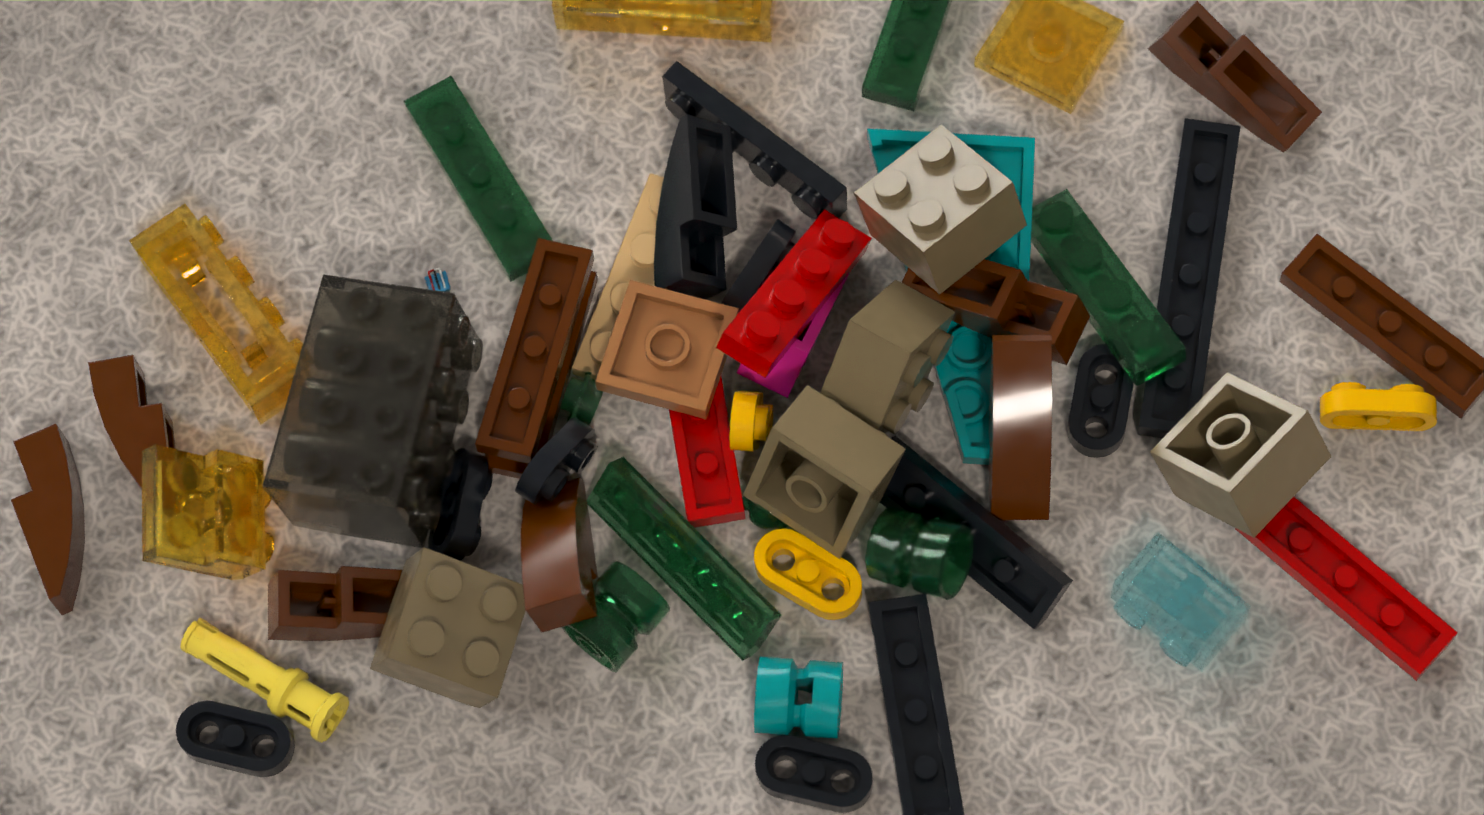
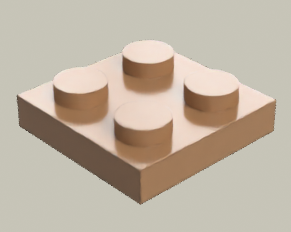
[595,280,739,419]

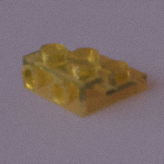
[142,444,274,580]

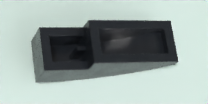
[654,114,737,300]

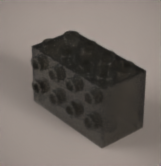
[262,274,483,548]

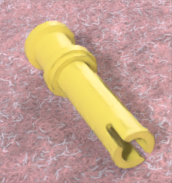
[180,618,349,743]

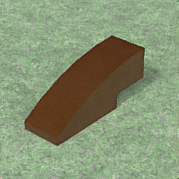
[1148,1,1322,152]
[901,259,1090,365]
[988,335,1052,520]
[88,355,185,528]
[11,424,85,615]
[521,477,598,633]
[268,566,402,641]

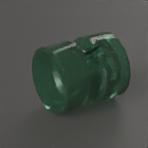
[865,507,973,600]
[562,561,670,672]

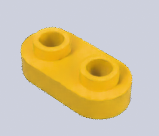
[1320,382,1437,431]
[730,391,774,452]
[754,528,862,620]

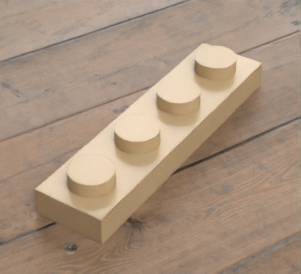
[572,173,664,381]

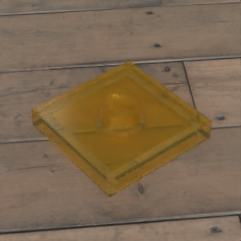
[974,0,1124,114]

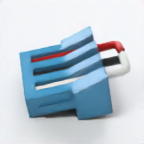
[424,268,450,296]

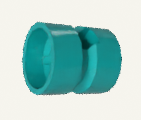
[754,657,844,739]

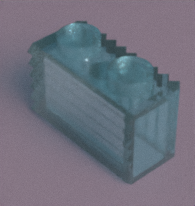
[1111,532,1251,671]

